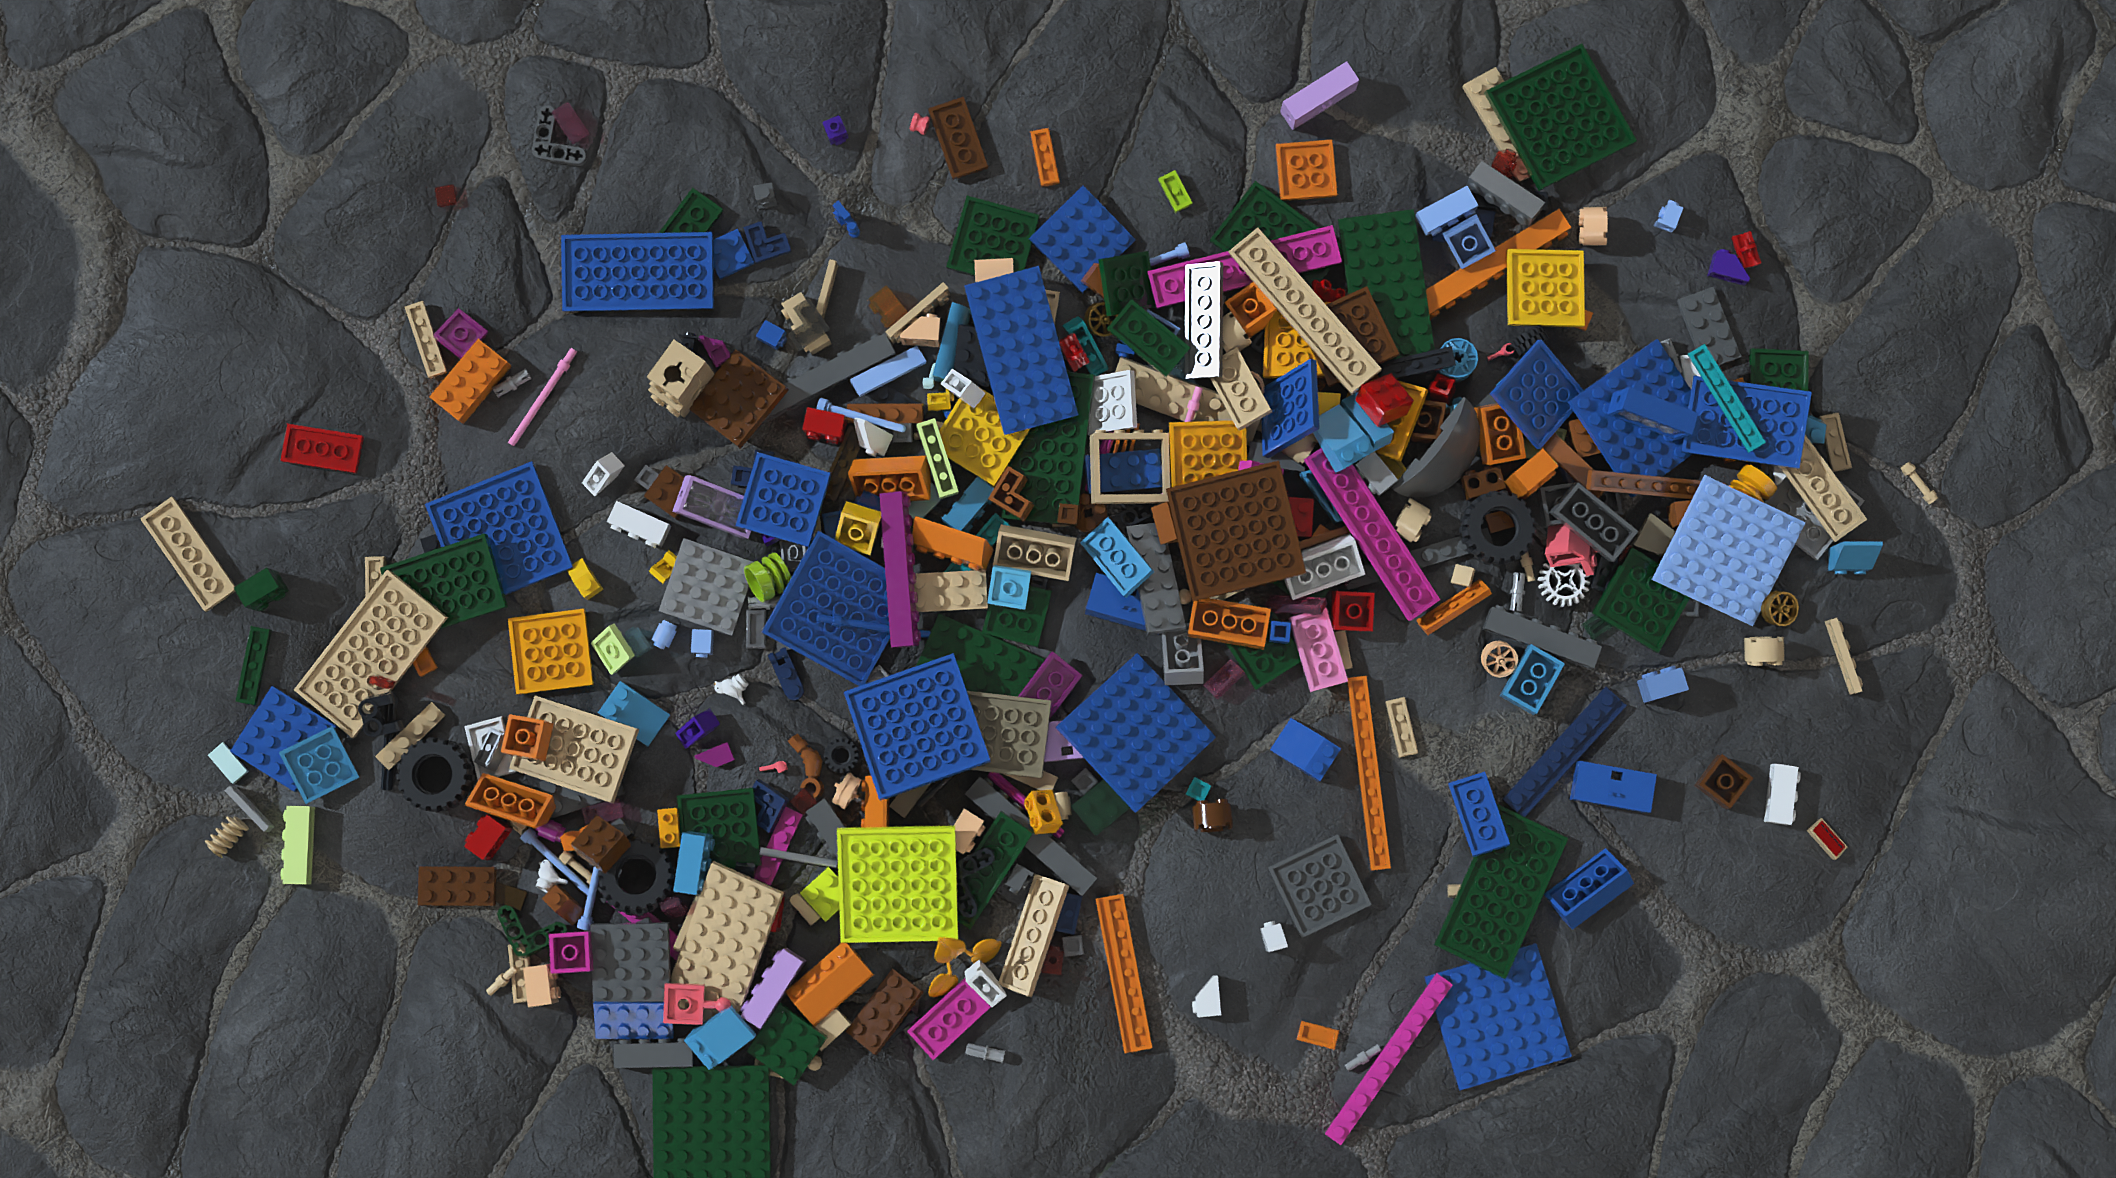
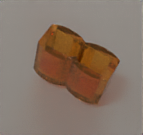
[868,285,908,329]

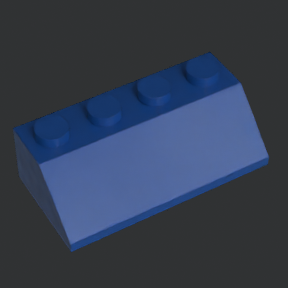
[1544,848,1634,930]

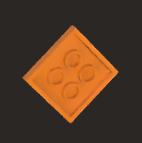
[1275,140,1337,201]

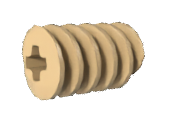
[205,816,249,858]

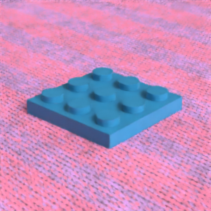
[279,726,359,804]

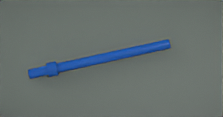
[817,614,930,639]

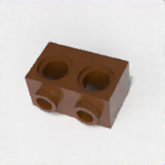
[1460,465,1506,501]

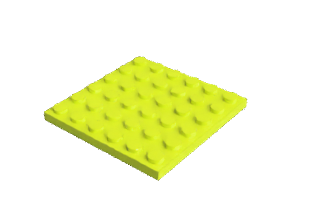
[837,826,958,943]

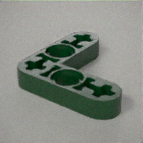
[497,905,568,958]

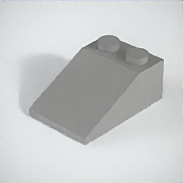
[1162,623,1204,686]

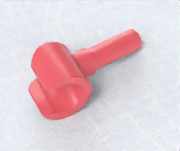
[1487,343,1514,361]
[759,761,788,773]

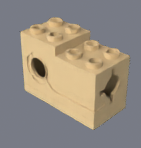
[647,340,715,418]

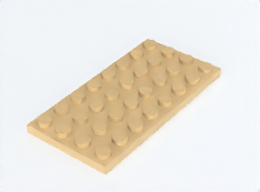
[294,570,448,738]
[671,861,784,1022]

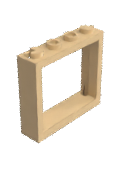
[1090,430,1170,504]

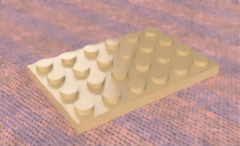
[509,696,639,803]

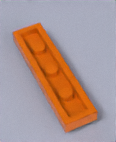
[1416,579,1492,635]

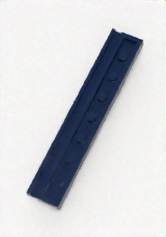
[1501,687,1627,817]

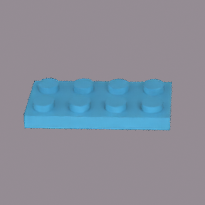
[1080,517,1154,598]

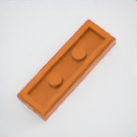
[1030,128,1060,187]

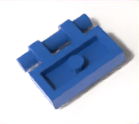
[833,201,860,238]

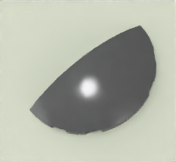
[1392,397,1480,498]

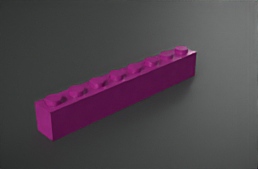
[880,491,921,648]

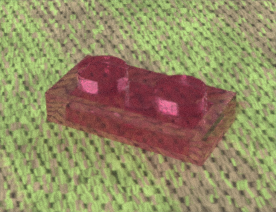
[552,102,589,144]
[1203,659,1245,700]
[582,798,625,825]
[660,897,688,919]

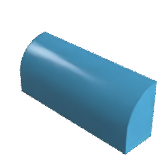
[933,302,971,382]

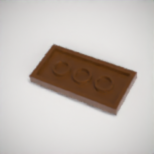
[928,96,988,180]
[418,866,497,906]
[846,968,923,1055]

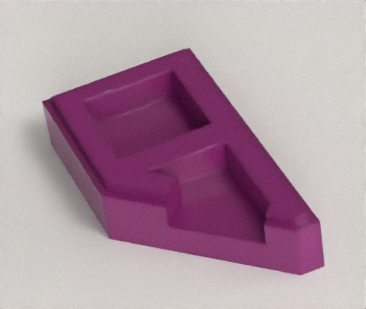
[699,335,731,368]
[694,742,735,768]

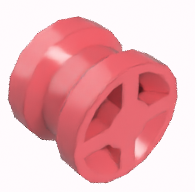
[910,113,930,135]

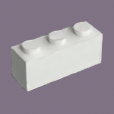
[607,501,671,548]
[1764,764,1800,825]

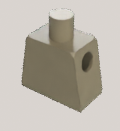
[1630,513,1675,557]

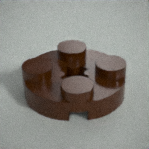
[1075,494,1109,533]

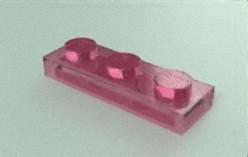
[1265,595,1327,615]

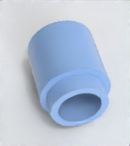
[652,620,677,650]

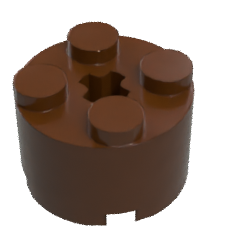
[1192,799,1233,832]

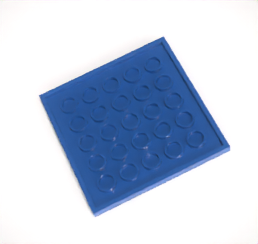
[1568,339,1692,498]
[425,461,573,595]
[762,531,890,686]
[844,653,991,801]
[1056,653,1216,813]
[1424,943,1572,1090]

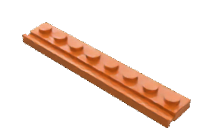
[1096,894,1152,1053]

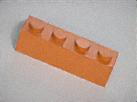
[848,456,931,501]
[912,516,994,571]
[465,773,556,829]
[861,776,890,827]
[785,943,874,1026]

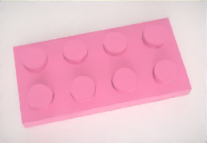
[1288,608,1348,692]

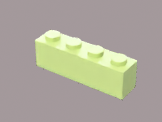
[917,418,958,499]
[281,806,315,884]

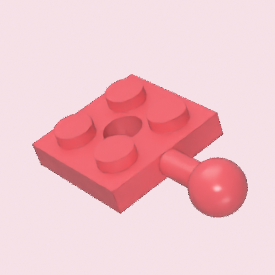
[663,983,731,1025]

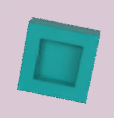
[1186,777,1211,801]

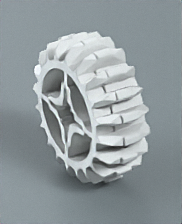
[1537,563,1590,607]

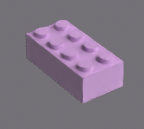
[741,948,807,1029]

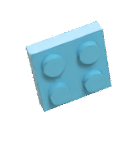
[987,565,1032,610]

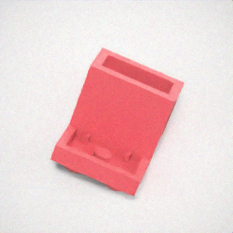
[1545,524,1598,576]

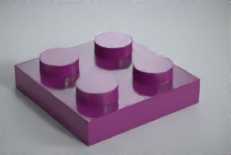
[433,308,488,359]

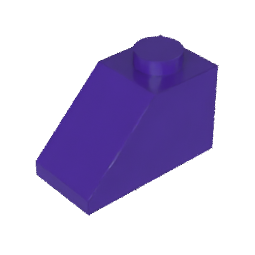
[1708,249,1750,286]
[675,708,720,749]

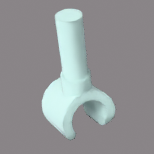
[923,363,936,389]

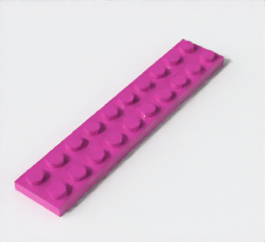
[1148,225,1342,309]
[1304,448,1440,621]

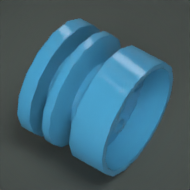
[1436,338,1478,383]

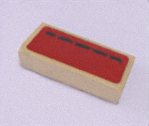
[1806,818,1847,860]

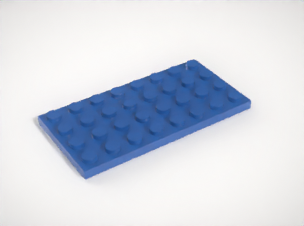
[561,232,714,312]
[964,266,1078,435]

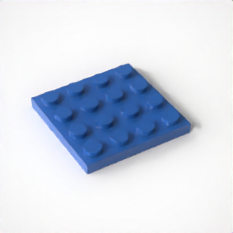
[1029,186,1136,293]
[1490,340,1583,449]
[1260,358,1319,458]
[735,452,832,547]
[230,686,338,792]

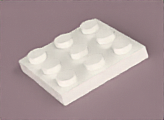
[1088,370,1137,436]

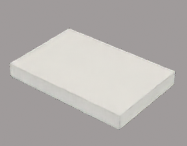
[464,716,517,780]

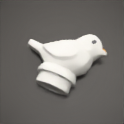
[715,674,749,705]
[535,860,568,893]

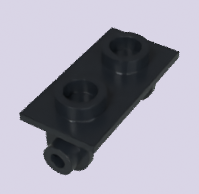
[679,332,703,354]

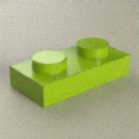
[1158,170,1192,213]

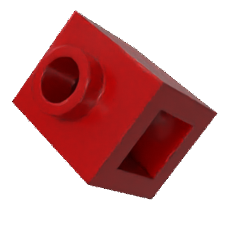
[1428,374,1455,405]

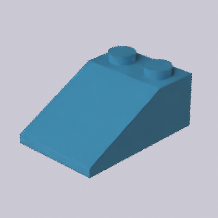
[1313,404,1375,473]
[1828,542,1883,575]
[598,681,670,747]
[684,1006,756,1070]

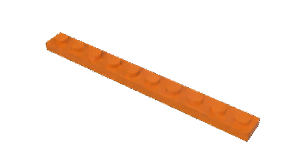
[1347,676,1391,870]

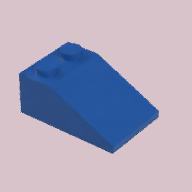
[1270,718,1341,782]

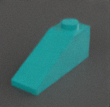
[1062,316,1109,376]

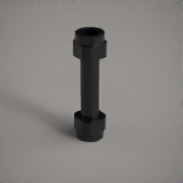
[882,1010,919,1050]

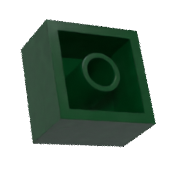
[234,568,289,611]

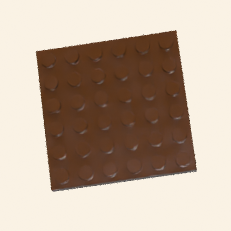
[1166,460,1307,602]

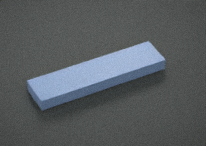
[850,346,926,397]

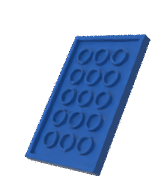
[1682,376,1812,469]

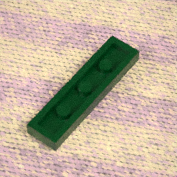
[235,626,272,705]

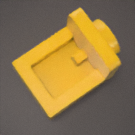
[927,389,954,411]
[649,550,677,584]

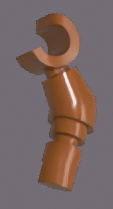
[788,733,824,798]

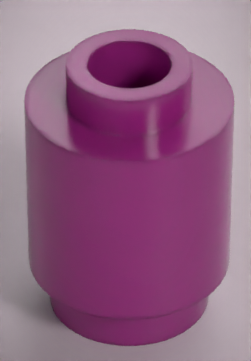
[536,819,566,842]

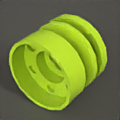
[744,552,791,603]

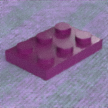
[1018,652,1082,718]

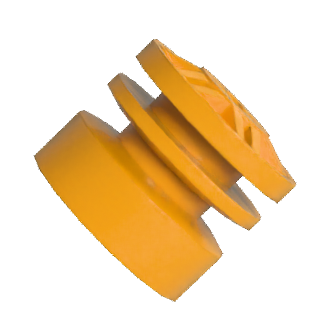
[1728,464,1777,503]

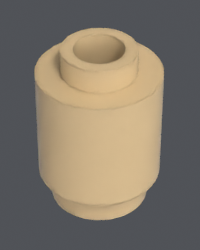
[1053,792,1072,820]

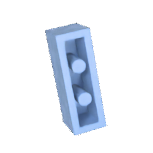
[1415,186,1478,236]

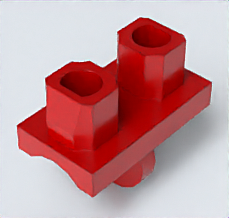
[1731,231,1761,269]
[1311,279,1345,302]
[1059,333,1090,372]

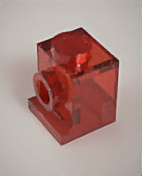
[1491,148,1518,179]
[1042,946,1064,975]

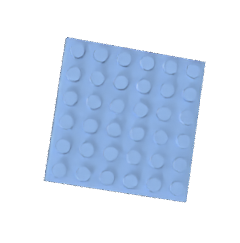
[1652,475,1806,626]

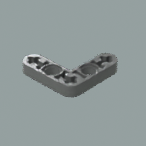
[532,105,587,166]

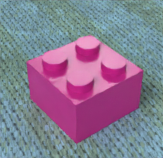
[549,931,594,974]

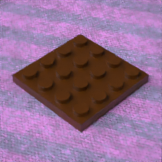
[1311,286,1399,387]
[689,349,789,449]

